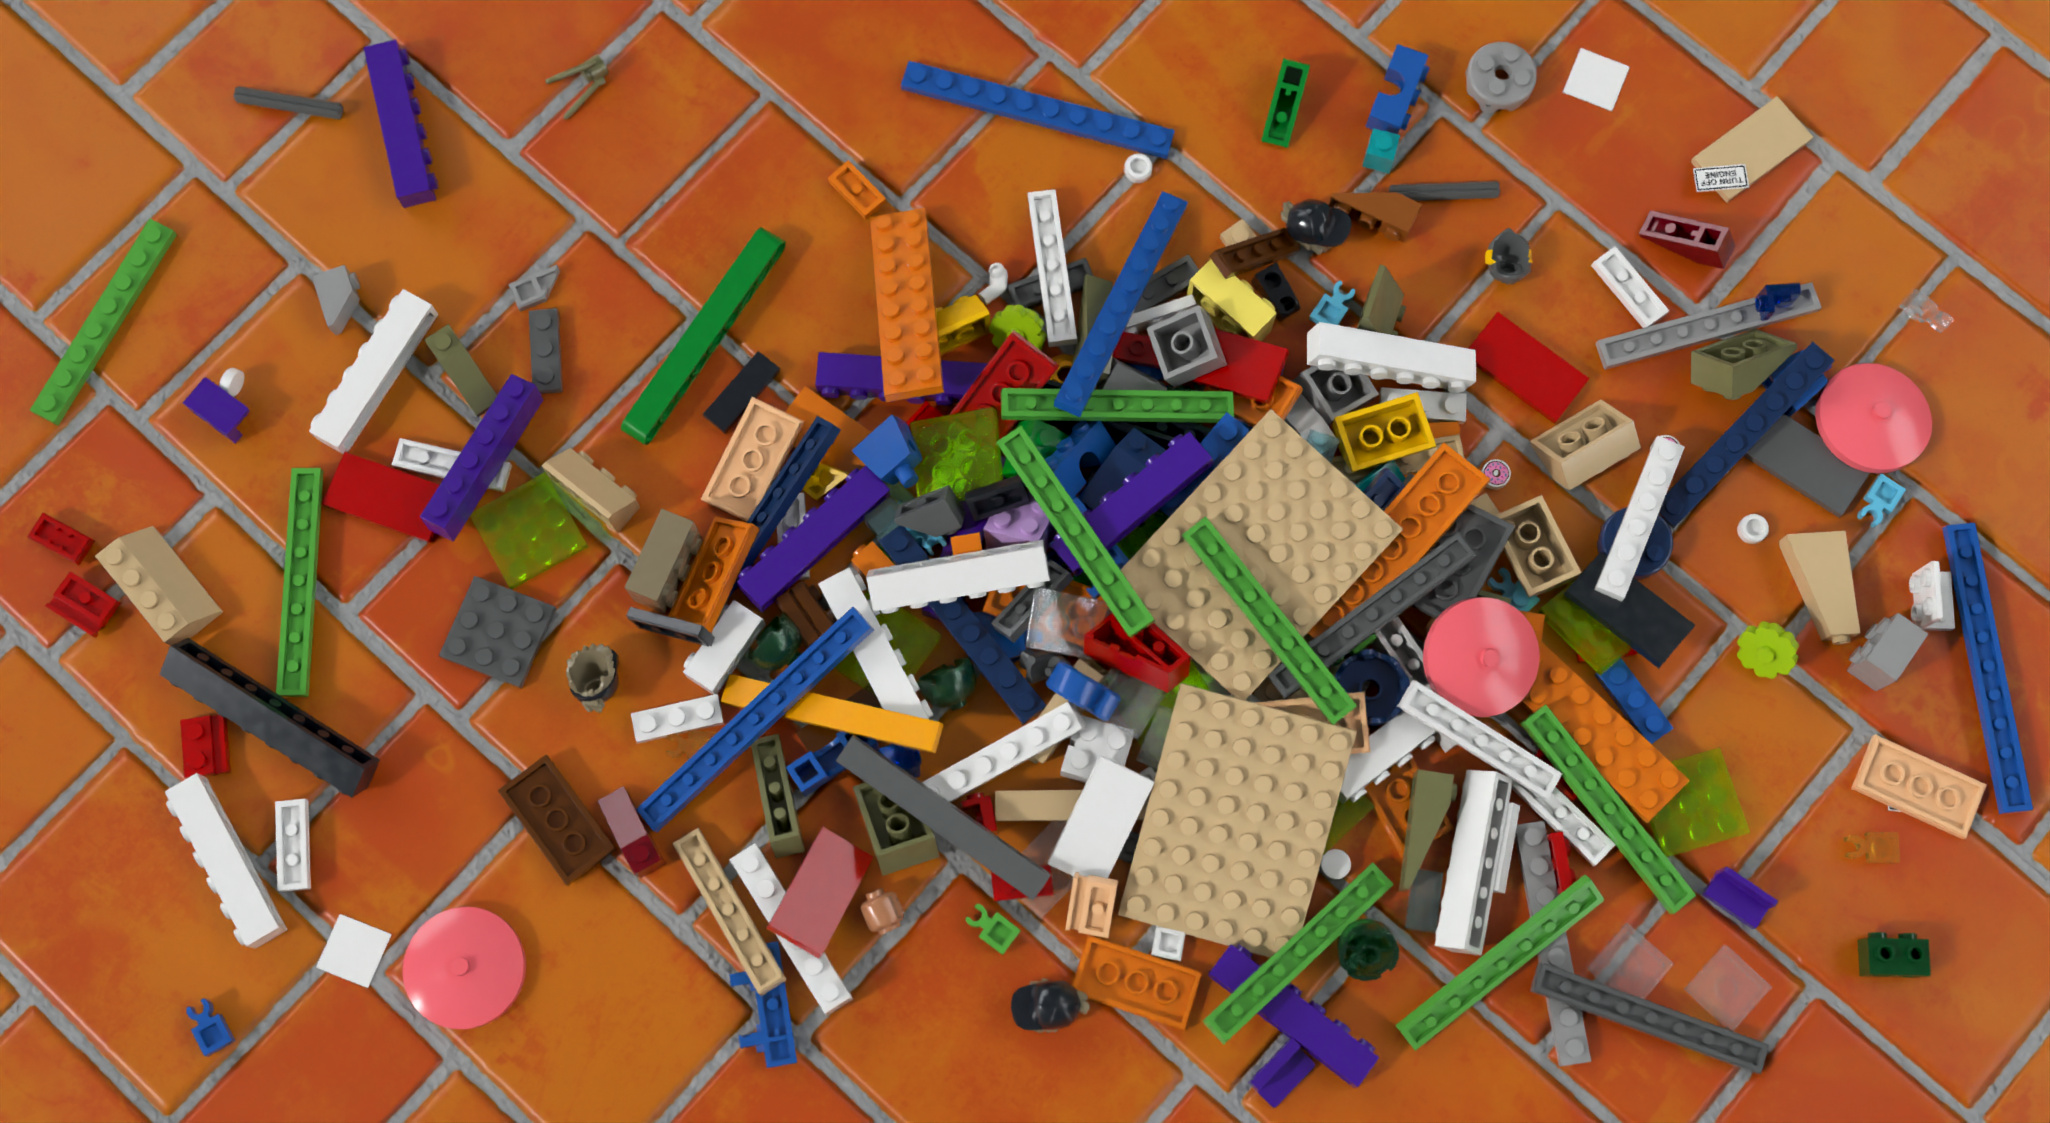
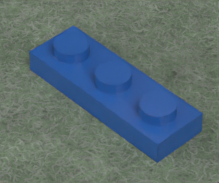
[1594,657,1674,744]

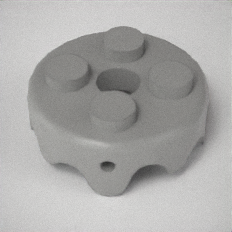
[1465,42,1537,113]

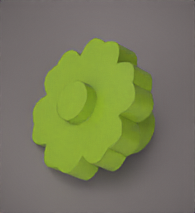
[989,305,1047,351]
[1737,621,1799,679]

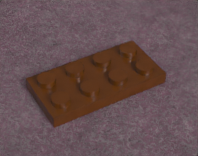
[498,754,617,886]

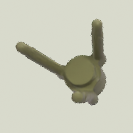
[545,54,609,120]

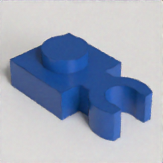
[186,998,235,1057]

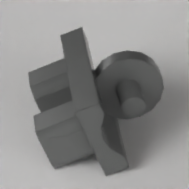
[1019,642,1073,684]

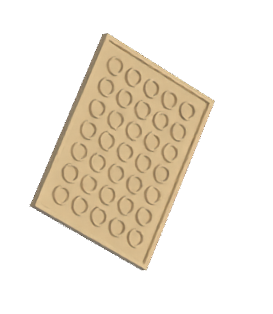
[1121,409,1403,700]
[1118,683,1357,958]

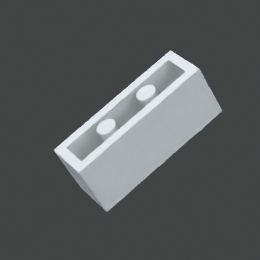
[683,600,766,695]

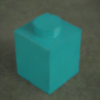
[1362,128,1400,174]

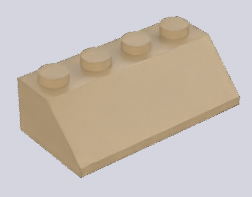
[95,526,223,646]

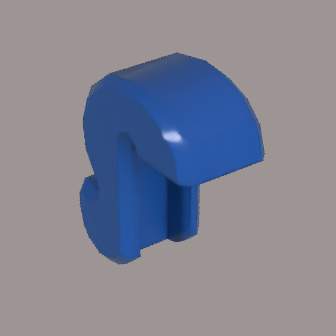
[1046,661,1121,721]

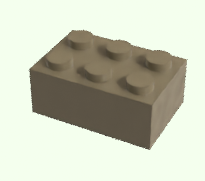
[624,508,703,614]

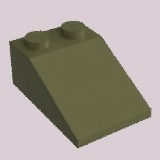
[1357,264,1406,336]
[1691,329,1797,400]
[853,768,939,876]

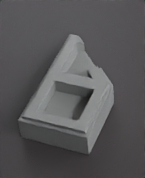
[508,265,560,312]

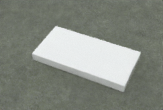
[1047,755,1155,878]

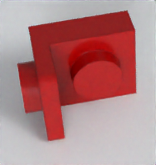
[961,792,998,834]

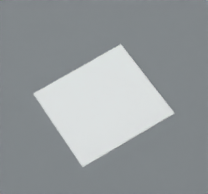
[1563,48,1629,111]
[316,914,392,988]

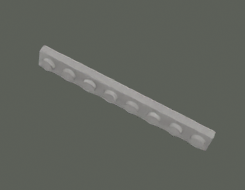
[1595,282,1822,370]
[1515,821,1591,1066]

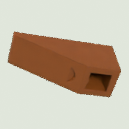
[1329,192,1422,243]

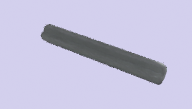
[234,86,344,119]
[1388,181,1500,201]

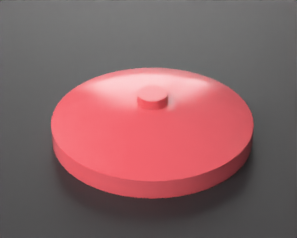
[1815,363,1932,474]
[1423,597,1539,717]
[403,907,526,1030]

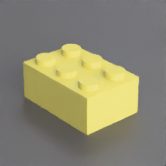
[1187,259,1277,341]

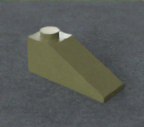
[424,324,497,417]

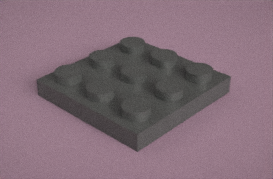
[439,576,557,689]

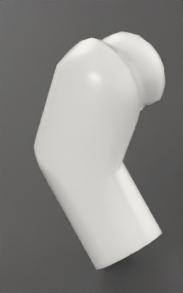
[978,263,1008,305]

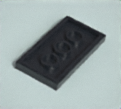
[1564,552,1695,669]

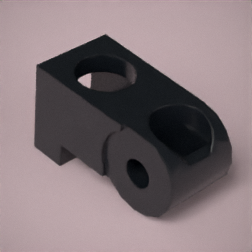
[1251,262,1300,321]

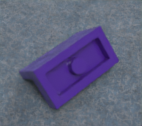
[183,378,250,444]
[1702,867,1778,929]
[1247,1037,1315,1108]

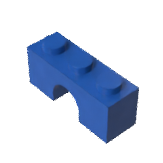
[1365,44,1430,134]
[1044,421,1116,499]
[786,731,879,797]

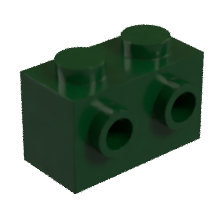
[1857,932,1931,978]

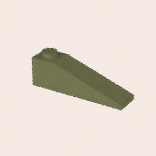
[1072,274,1113,385]
[751,733,805,859]
[1399,769,1457,892]

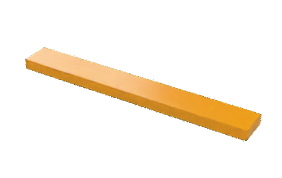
[720,674,944,754]

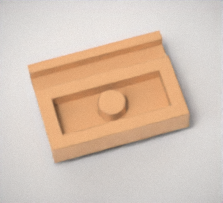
[1065,872,1118,938]

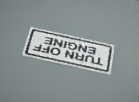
[1693,164,1749,192]

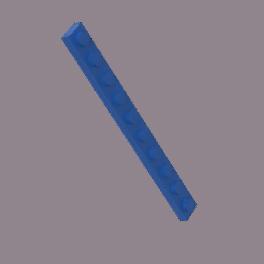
[901,61,1175,159]
[1053,191,1188,417]
[1942,523,2033,814]
[636,607,875,832]

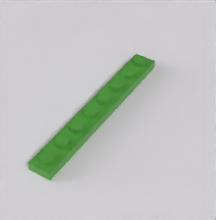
[30,218,177,425]
[1001,388,1234,423]
[996,426,1155,638]
[276,468,324,697]
[1182,516,1357,725]
[1520,704,1696,914]
[1202,863,1394,1045]
[1395,875,1605,1051]

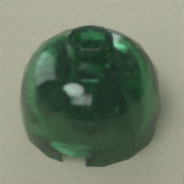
[745,612,802,671]
[916,657,976,711]
[1337,918,1399,981]

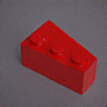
[1084,613,1191,693]

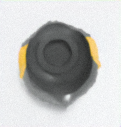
[1485,228,1533,285]

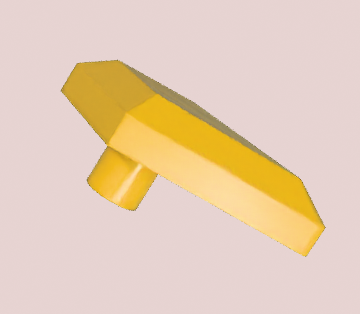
[802,463,849,500]

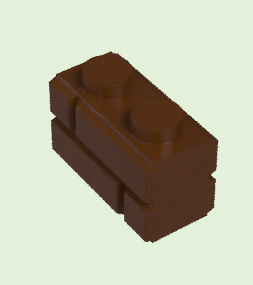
[775,581,837,649]

